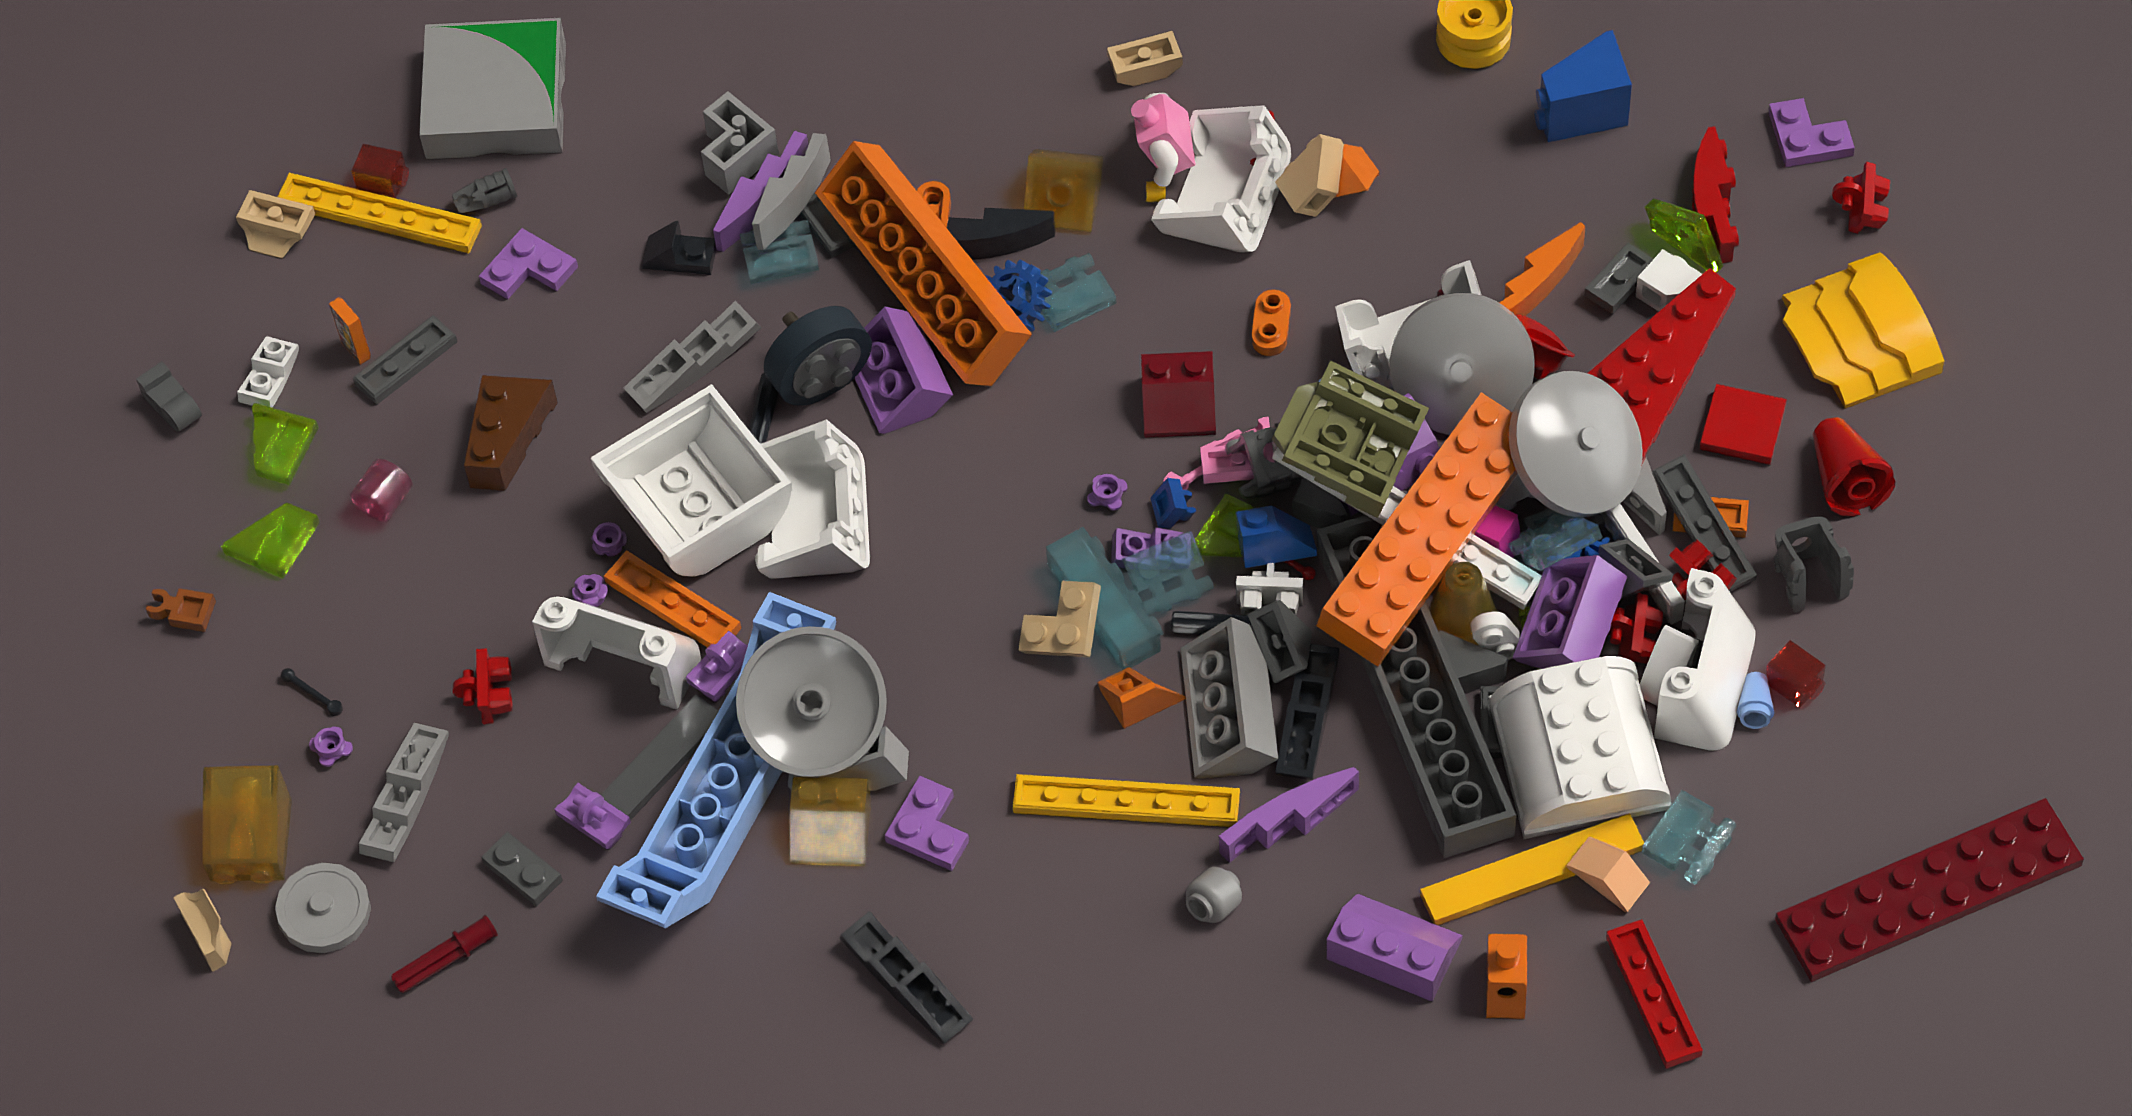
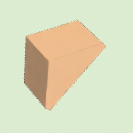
[1566,836,1650,913]

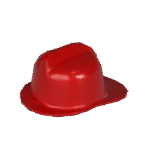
[1515,314,1575,380]

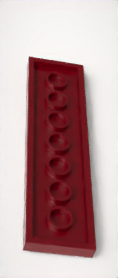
[1775,798,2084,982]

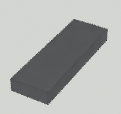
[353,315,458,405]

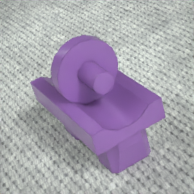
[686,631,748,702]
[554,783,631,849]

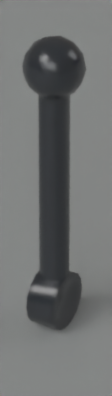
[281,668,343,716]

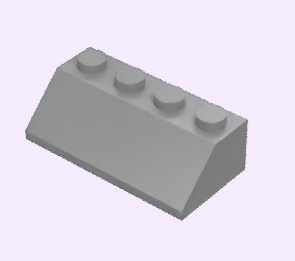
[1180,617,1278,779]

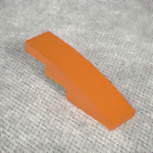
[1499,222,1585,316]

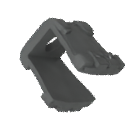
[1225,422,1303,499]
[1774,517,1854,612]

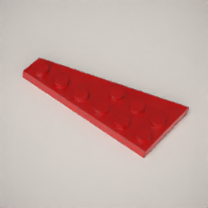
[1587,268,1736,466]

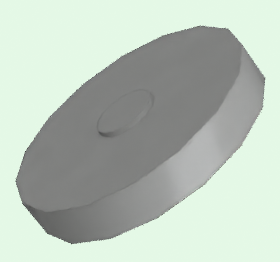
[275,863,371,953]

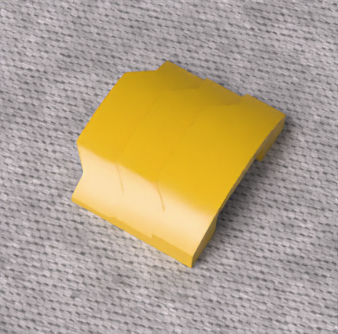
[1782,252,1944,409]

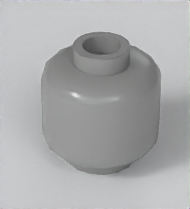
[1186,867,1242,923]

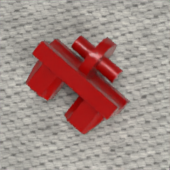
[1832,161,1890,234]
[1669,539,1737,601]
[1607,593,1663,664]
[452,648,513,724]

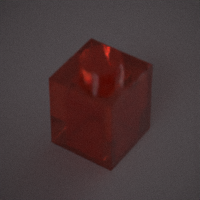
[351,144,409,198]
[1766,640,1826,708]

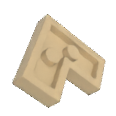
[1018,581,1101,658]

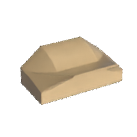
[1107,31,1183,86]
[236,190,315,259]
[173,889,232,972]

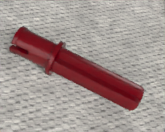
[391,915,498,993]

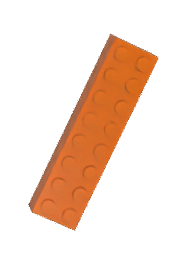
[815,141,1032,386]
[1316,392,1518,667]

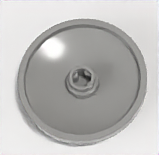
[1390,293,1535,435]
[1509,371,1643,517]
[736,626,887,777]

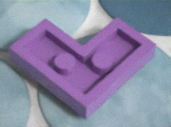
[1768,98,1855,167]
[479,228,578,300]
[885,776,969,871]

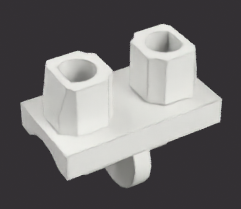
[1236,563,1303,615]

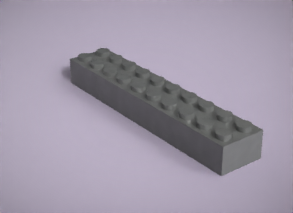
[1317,515,1516,858]

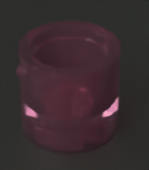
[350,459,413,522]

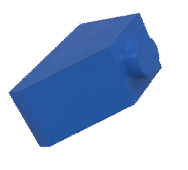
[1236,506,1317,568]

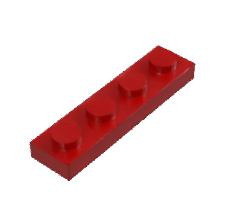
[1606,919,1703,1069]

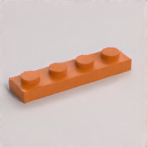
[604,550,741,647]

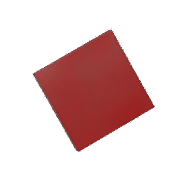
[1700,384,1787,465]

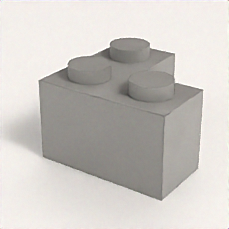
[701,91,779,195]

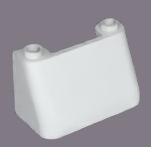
[1151,105,1291,252]
[1335,260,1482,391]
[755,420,870,579]
[1654,568,1755,751]
[532,597,701,710]

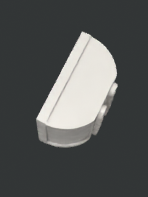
[591,384,792,576]
[1488,656,1672,839]

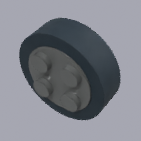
[764,306,872,406]

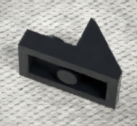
[642,221,717,275]

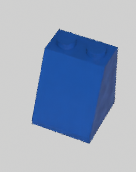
[1534,30,1632,142]

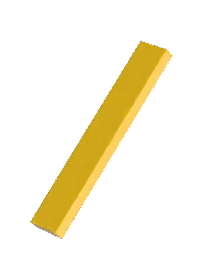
[277,172,482,253]
[1013,774,1240,827]
[1420,813,1645,925]

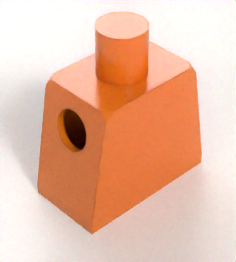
[1486,934,1527,1019]

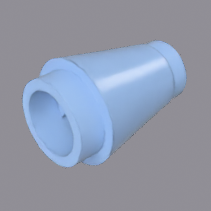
[1737,672,1774,729]

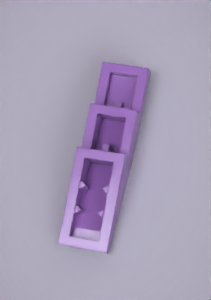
[713,131,808,252]
[1219,767,1359,863]

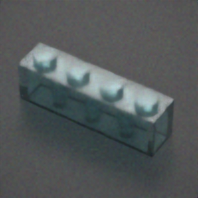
[1046,527,1163,670]

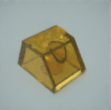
[1024,149,1103,232]
[790,777,871,866]

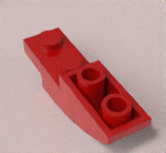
[1692,126,1739,264]

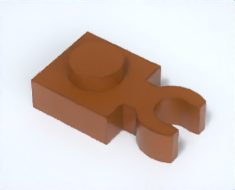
[146,588,216,632]

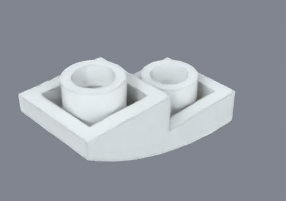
[237,336,299,411]
[1640,625,1699,706]

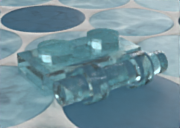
[739,219,819,284]
[1040,253,1117,332]
[1509,513,1602,571]
[1122,531,1214,616]
[1642,790,1736,884]

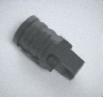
[452,168,518,213]

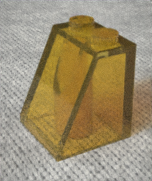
[203,765,292,884]

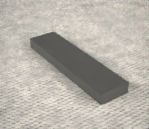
[1652,454,1757,592]
[601,695,718,820]

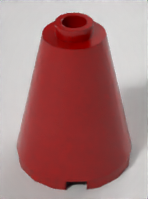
[1813,417,1896,516]

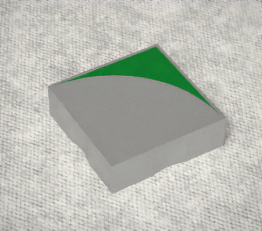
[420,18,566,159]

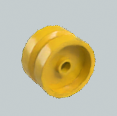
[1436,0,1513,69]

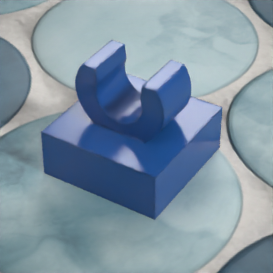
[1150,478,1196,529]

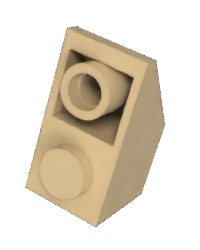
[1275,134,1344,217]

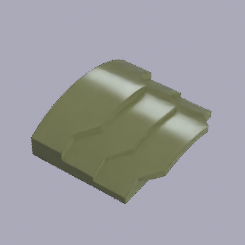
[1272,361,1429,518]

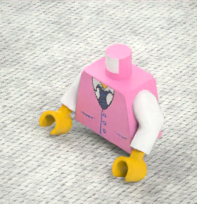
[1131,93,1195,202]

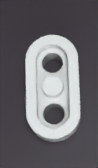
[1470,612,1521,660]

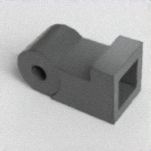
[136,361,202,432]

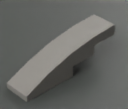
[752,133,831,250]
[624,300,761,413]
[359,723,449,862]

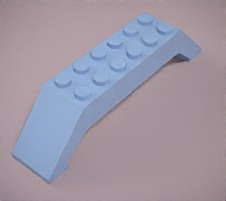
[596,592,836,928]

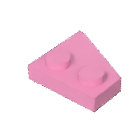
[1200,417,1275,484]

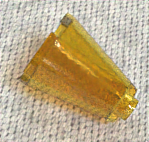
[1428,562,1498,646]

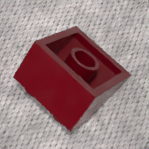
[1141,351,1216,438]

